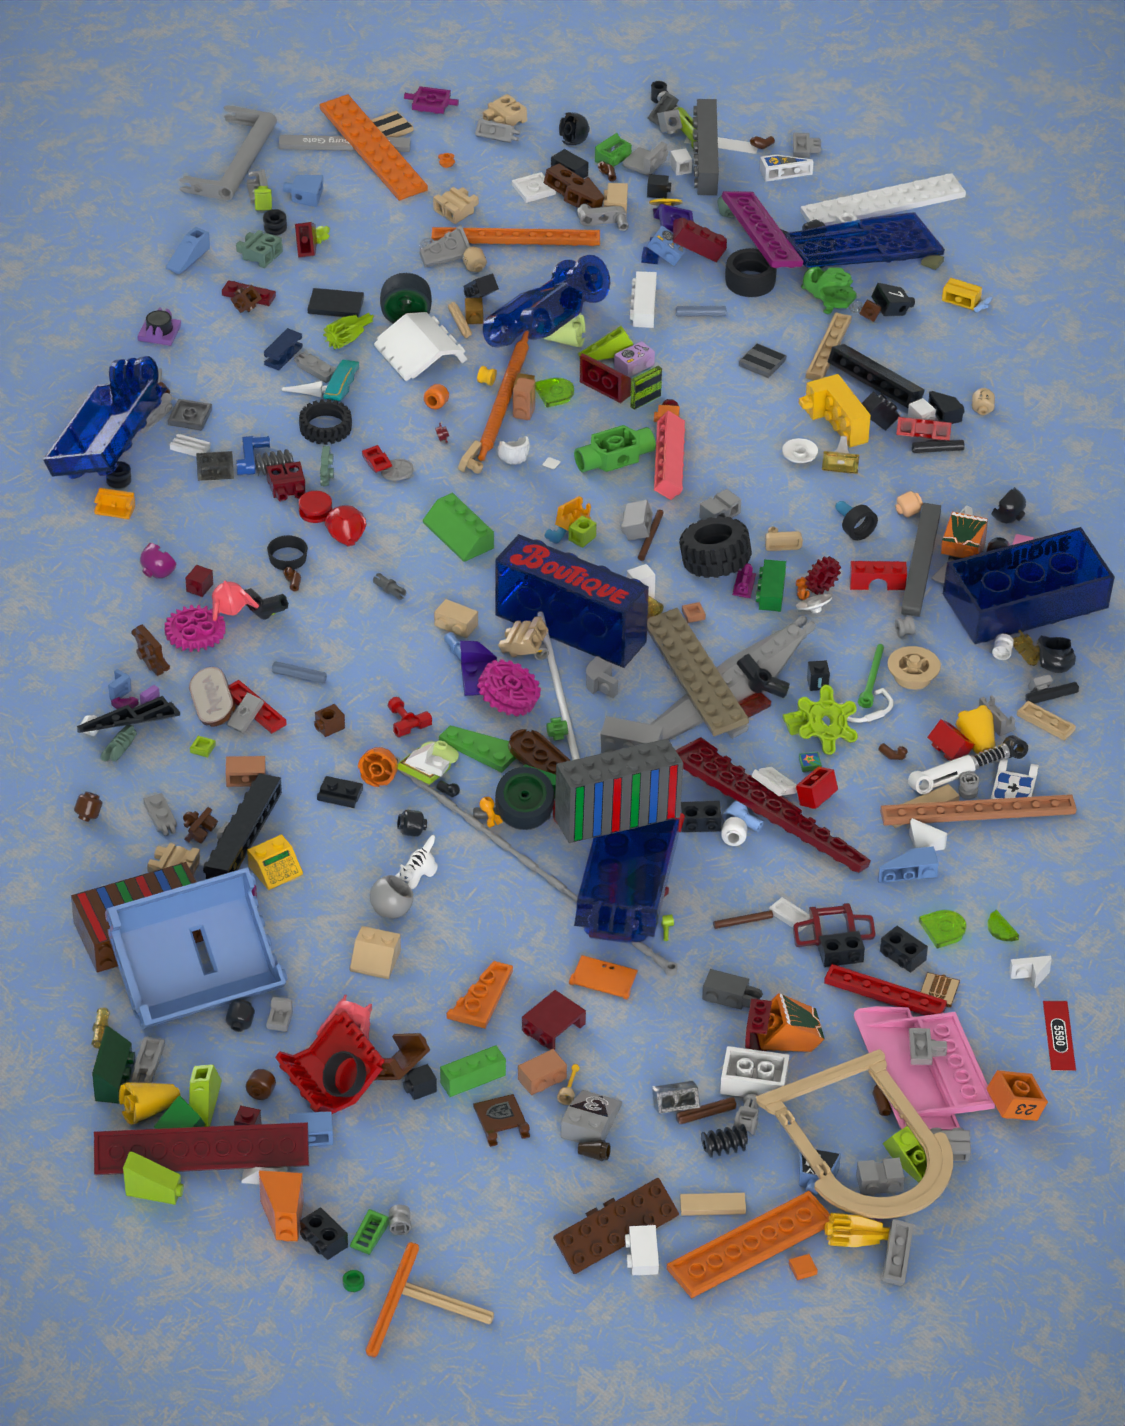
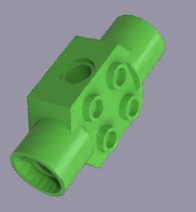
[574,425,656,473]

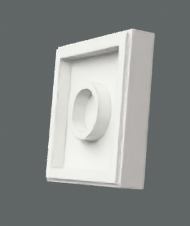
[512,172,556,203]

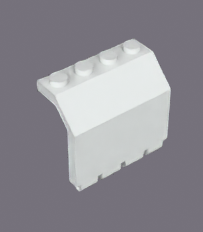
[374,312,467,381]

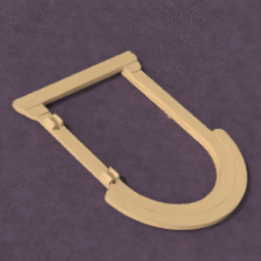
[756,1049,953,1219]

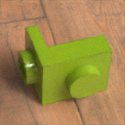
[254,186,272,211]

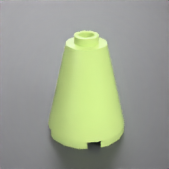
[536,312,586,347]

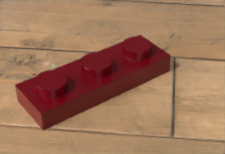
[222,280,276,306]

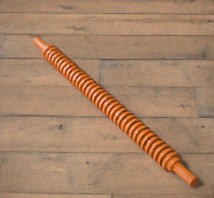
[478,331,530,461]

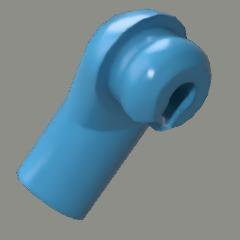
[835,501,854,517]
[544,527,567,543]

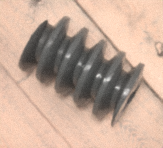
[255,449,294,476]

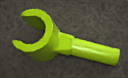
[661,914,674,941]

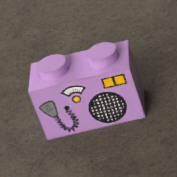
[614,341,655,377]

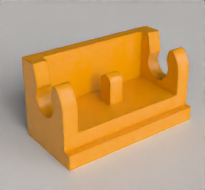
[94,488,135,519]
[555,496,591,531]

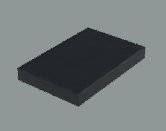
[307,288,364,318]

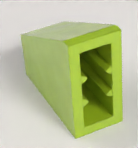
[123,1152,184,1205]

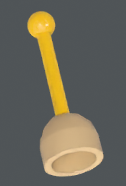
[557,1064,580,1105]

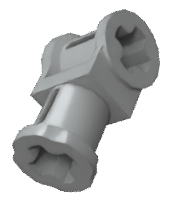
[734,1094,760,1135]

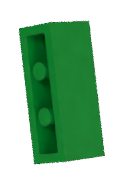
[756,559,786,612]

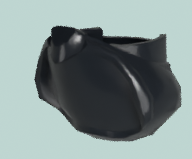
[1037,635,1076,673]

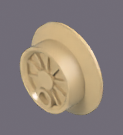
[887,646,941,690]

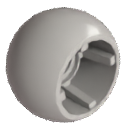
[370,875,414,919]

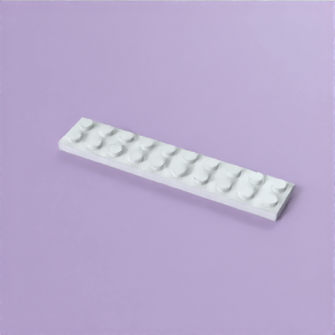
[800,173,966,228]

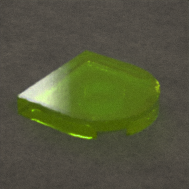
[535,378,574,408]
[919,910,966,948]

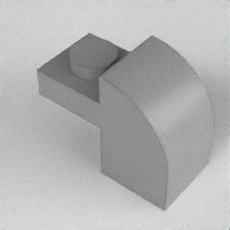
[586,656,618,698]

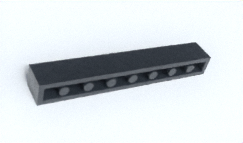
[203,773,282,879]

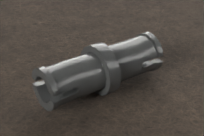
[373,573,406,600]

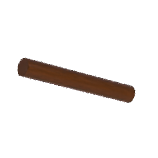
[713,910,773,929]

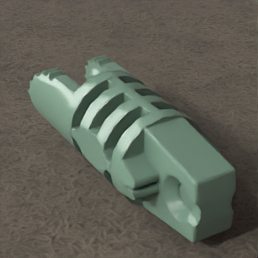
[101,725,137,761]

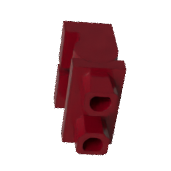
[266,461,305,501]

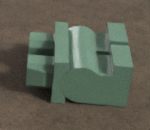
[236,230,283,268]

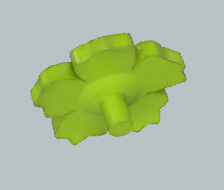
[316,226,330,244]

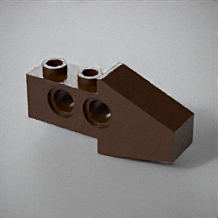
[543,164,604,208]

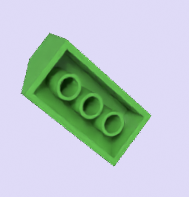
[423,492,494,562]

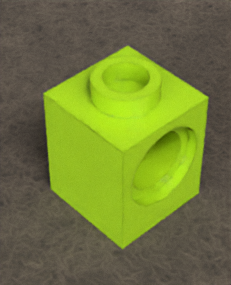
[568,515,597,548]

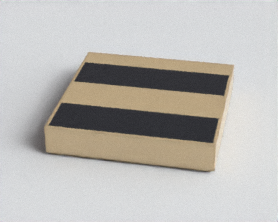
[371,111,414,137]

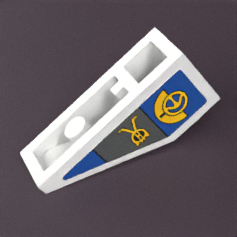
[760,155,813,182]

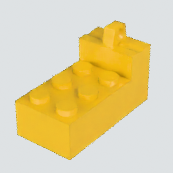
[799,374,871,448]

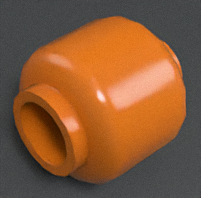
[424,384,449,409]

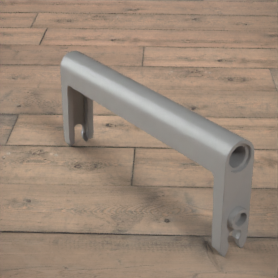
[179,105,277,200]

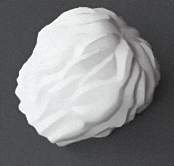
[498,436,530,465]

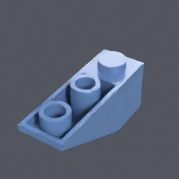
[166,227,210,274]
[878,846,939,883]

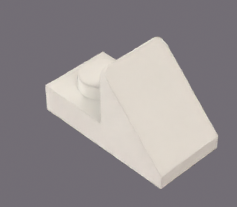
[406,742,450,777]
[1009,955,1052,988]

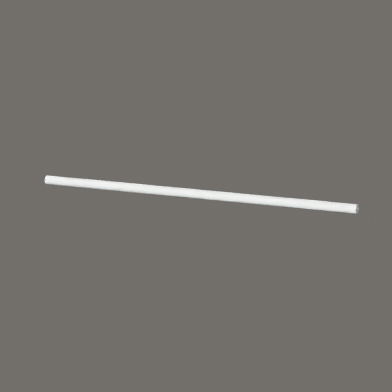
[537,612,580,760]

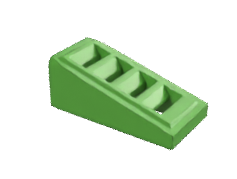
[350,1209,390,1255]

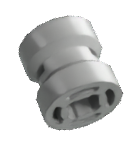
[959,772,979,799]
[389,1205,411,1235]

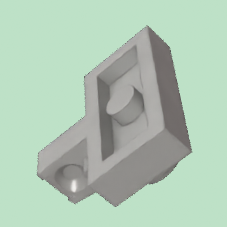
[909,1028,947,1065]

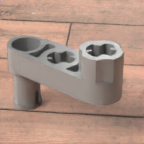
[577,204,629,231]

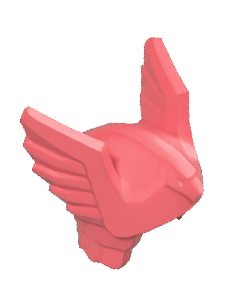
[212,581,259,621]
[316,995,372,1040]

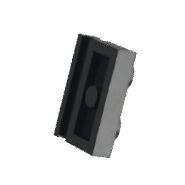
[317,776,363,808]

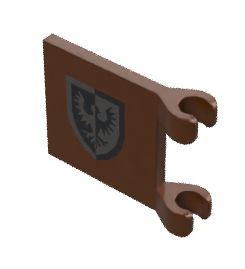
[473,1094,530,1147]

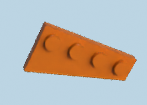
[446,961,513,1029]

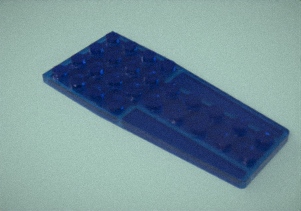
[785,212,945,267]

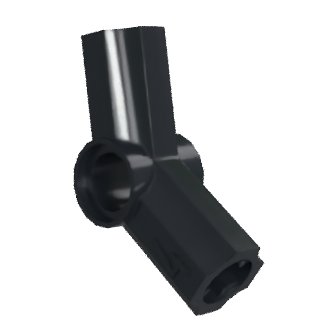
[245,588,289,620]
[736,654,790,698]

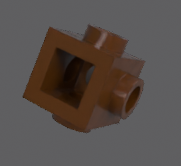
[230,285,262,313]

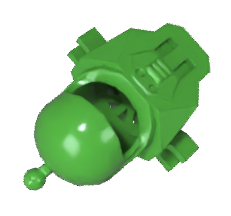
[801,266,857,315]

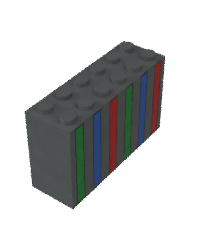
[555,738,683,843]

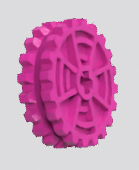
[477,659,541,716]

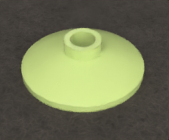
[421,741,459,764]

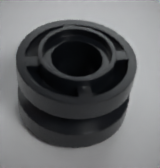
[263,209,287,235]
[105,461,132,488]

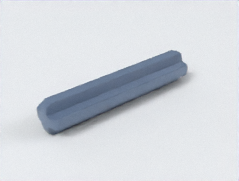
[676,306,726,316]
[272,662,327,684]

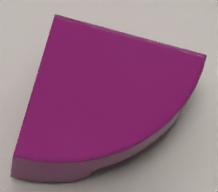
[111,697,139,709]

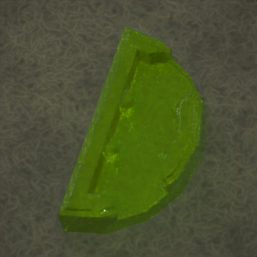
[987,909,1019,942]

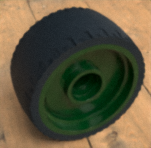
[380,273,432,324]

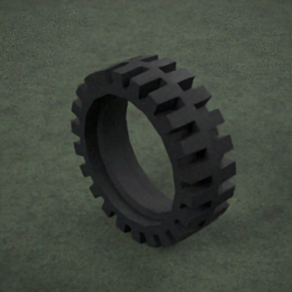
[299,399,352,445]

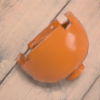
[358,747,398,787]

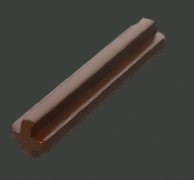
[676,1097,737,1124]

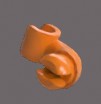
[796,577,810,600]

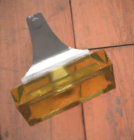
[822,436,860,474]

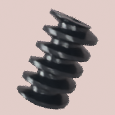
[701,1124,748,1158]

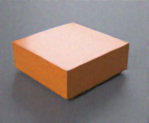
[789,1254,818,1280]

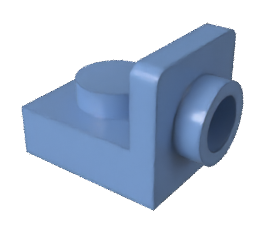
[108,669,132,700]

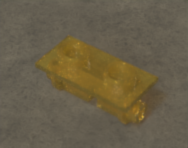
[1013,630,1040,666]

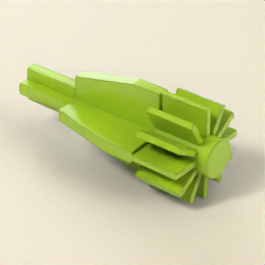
[323,313,374,349]

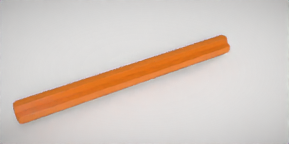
[366,1242,419,1357]

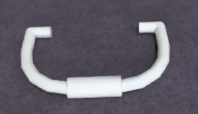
[839,688,894,723]

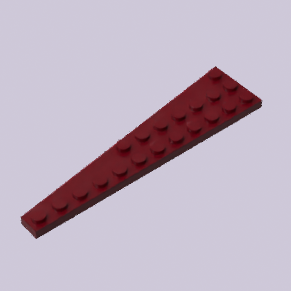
[676,737,871,873]

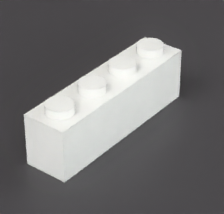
[630,271,657,328]

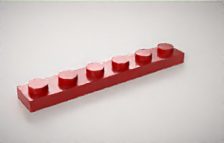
[824,964,947,1016]

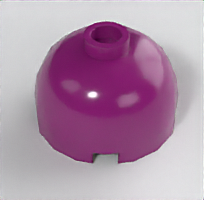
[140,543,177,578]

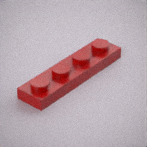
[229,680,287,734]

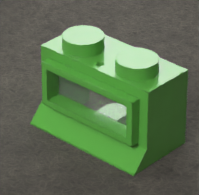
[595,133,632,167]

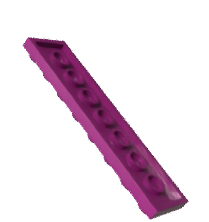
[721,191,803,268]

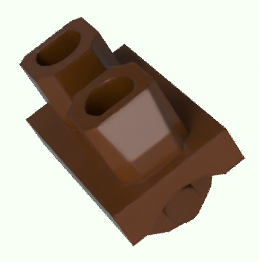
[183,807,218,844]

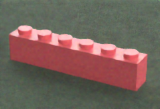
[654,411,685,500]

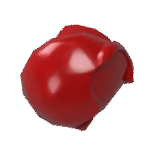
[325,505,367,547]

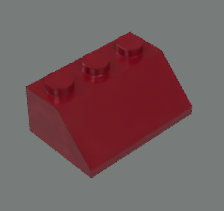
[673,218,727,263]
[580,353,634,404]

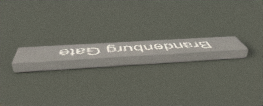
[279,135,410,152]

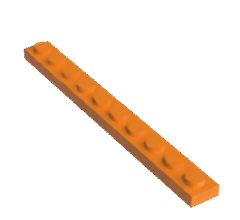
[431,227,600,246]

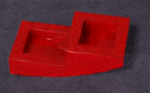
[362,445,392,473]

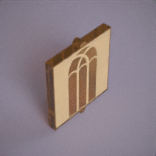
[920,972,960,1008]

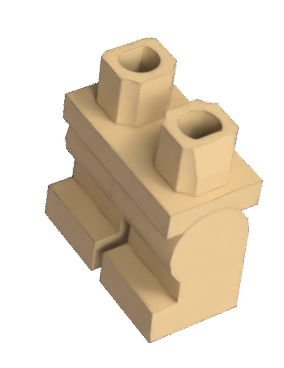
[483,94,527,126]
[433,187,479,224]
[498,616,548,657]
[147,843,200,875]

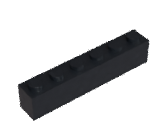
[827,344,925,408]

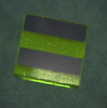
[630,366,662,410]

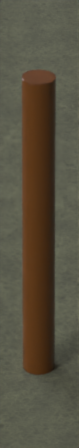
[638,509,664,561]

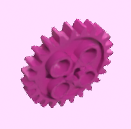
[164,605,226,652]

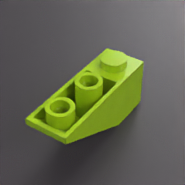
[189,1064,222,1127]
[882,1126,927,1183]

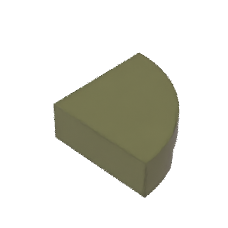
[921,255,944,270]

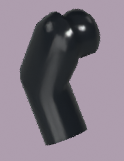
[437,781,460,797]

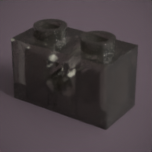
[652,1081,700,1114]

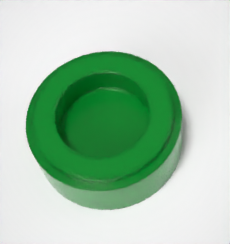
[343,1270,365,1292]

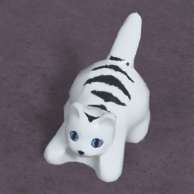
[395,835,438,889]

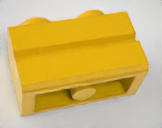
[942,278,982,310]

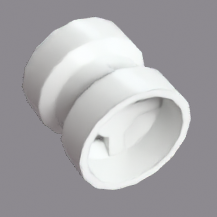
[992,634,1014,660]

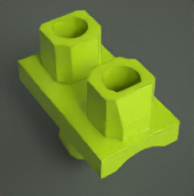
[782,708,808,735]

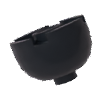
[559,112,590,145]
[991,487,1026,524]

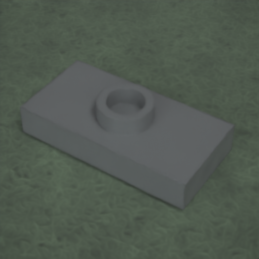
[648,92,679,126]

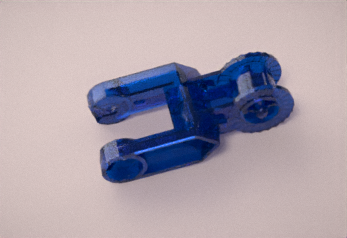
[483,255,611,348]

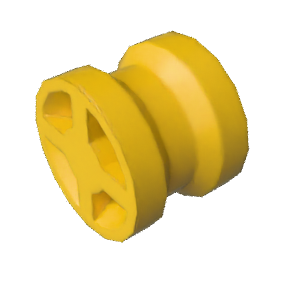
[477,366,497,386]

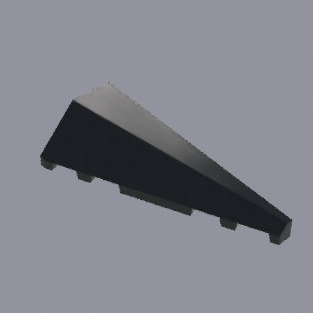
[77,696,180,733]

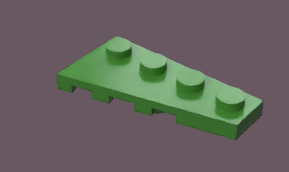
[439,725,516,773]

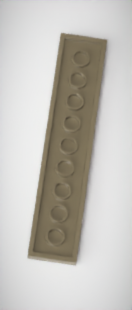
[643,608,749,737]

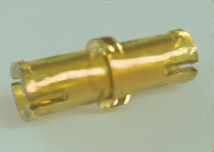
[91,1008,110,1049]

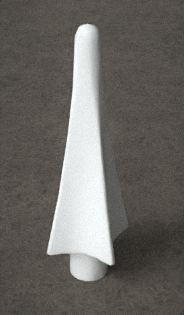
[282,381,327,398]

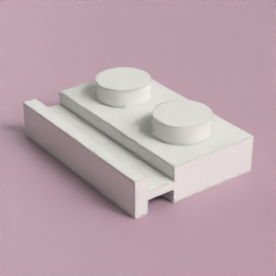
[752,767,797,796]

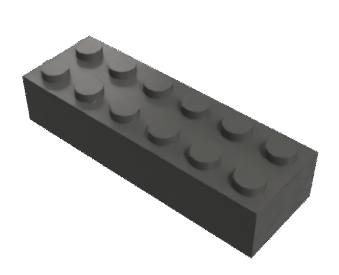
[693,99,719,195]

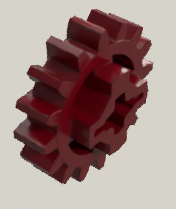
[805,556,841,595]

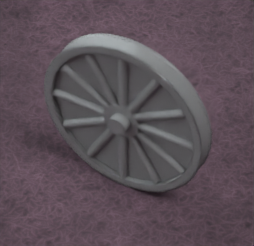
[381,459,413,481]

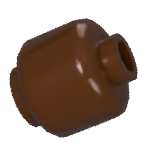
[74,791,103,822]
[245,1069,276,1100]

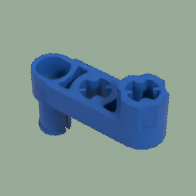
[236,436,270,475]

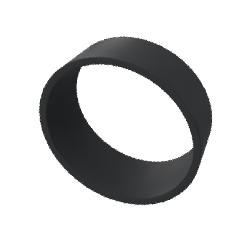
[267,535,308,570]
[323,1051,366,1097]

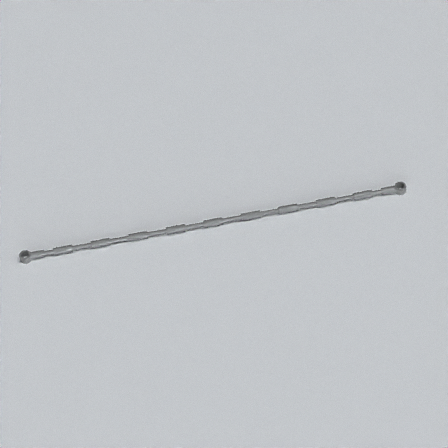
[395,756,677,976]

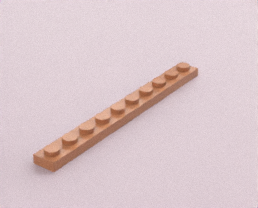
[880,794,1077,825]

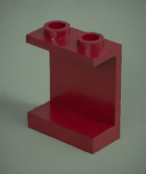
[522,990,586,1050]
[745,998,772,1052]

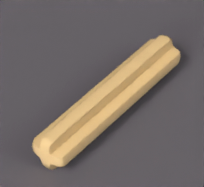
[448,302,472,338]

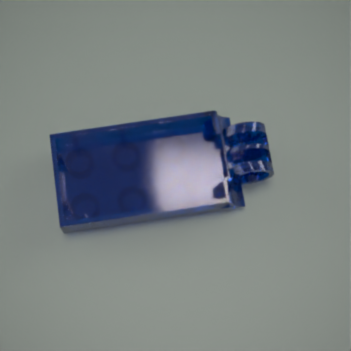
[43,356,167,479]
[574,819,679,944]

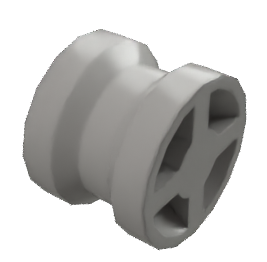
[895,616,915,637]

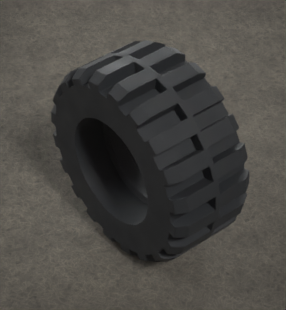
[679,516,752,578]

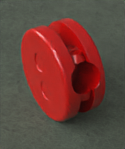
[298,491,332,523]

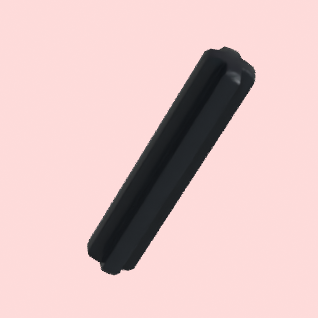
[912,440,965,453]
[1025,682,1079,704]

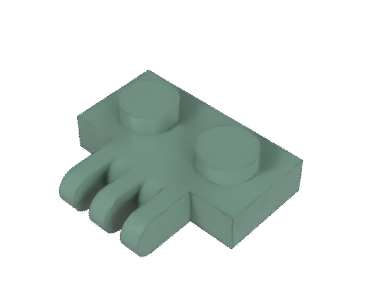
[320,446,334,487]

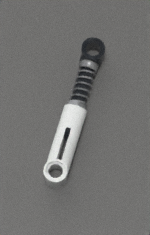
[908,735,1028,795]

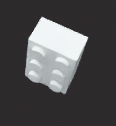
[720,1046,789,1097]

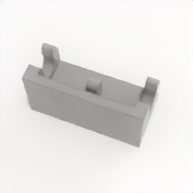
[247,169,269,204]
[979,695,1016,736]

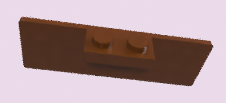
[553,1178,679,1274]

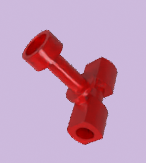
[387,697,432,737]

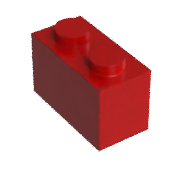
[927,719,975,761]
[796,766,838,809]

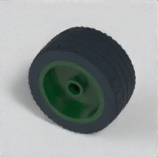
[495,767,554,830]

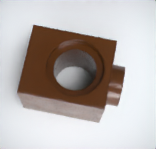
[314,704,345,737]

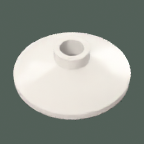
[782,438,818,463]
[796,594,832,613]

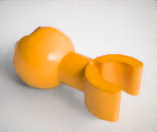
[479,797,503,828]

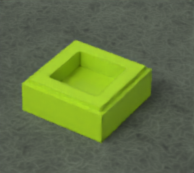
[190,735,216,758]

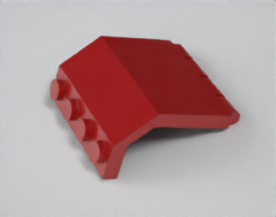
[275,1011,385,1114]

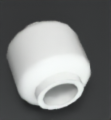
[721,817,748,846]

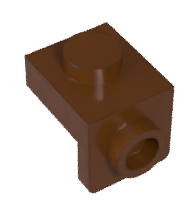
[859,299,881,322]

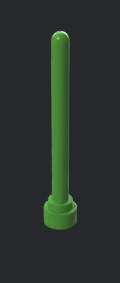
[858,644,884,708]

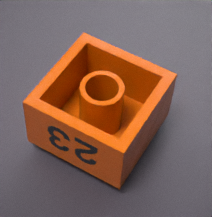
[987,1070,1048,1121]

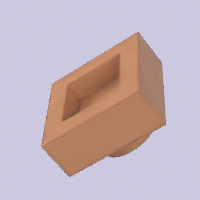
[682,602,706,623]

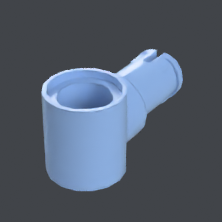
[723,801,763,832]

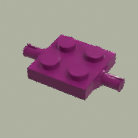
[404,86,459,114]

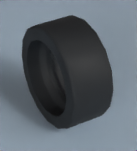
[842,504,878,541]

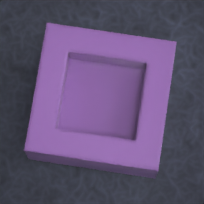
[140,685,160,705]

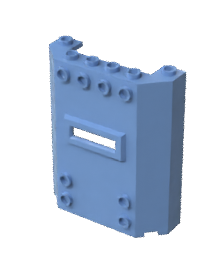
[105,867,287,1030]

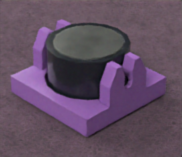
[138,307,181,346]

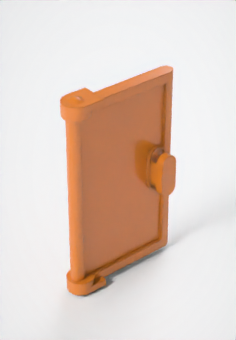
[569,955,638,1000]

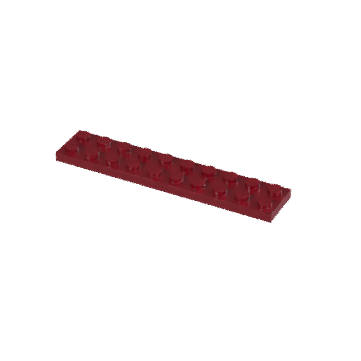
[94,1122,309,1175]

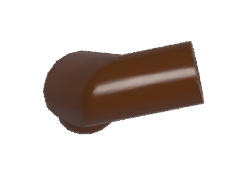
[750,136,775,149]
[598,161,616,181]
[283,567,301,591]
[878,743,908,760]

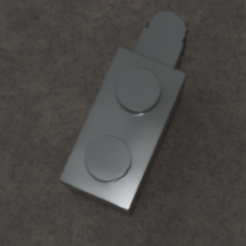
[702,969,763,1010]

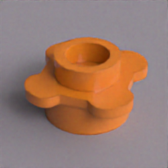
[438,153,455,168]

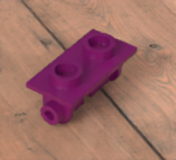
[732,563,756,598]

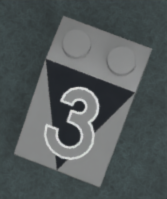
[561,1090,622,1143]

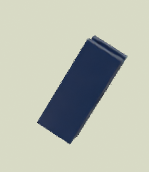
[264,328,303,370]

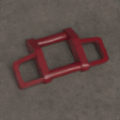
[793,903,876,947]

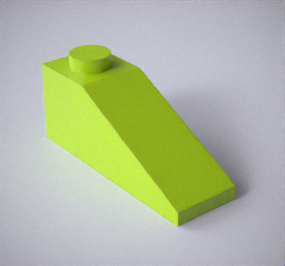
[577,326,634,360]

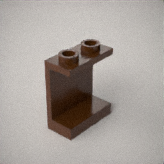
[374,1033,430,1081]

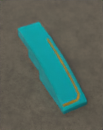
[323,359,359,401]

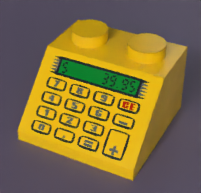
[247,834,303,890]

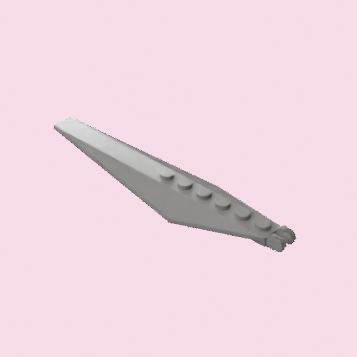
[650,615,816,740]

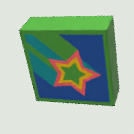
[799,752,822,772]

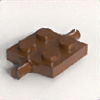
[131,624,170,676]

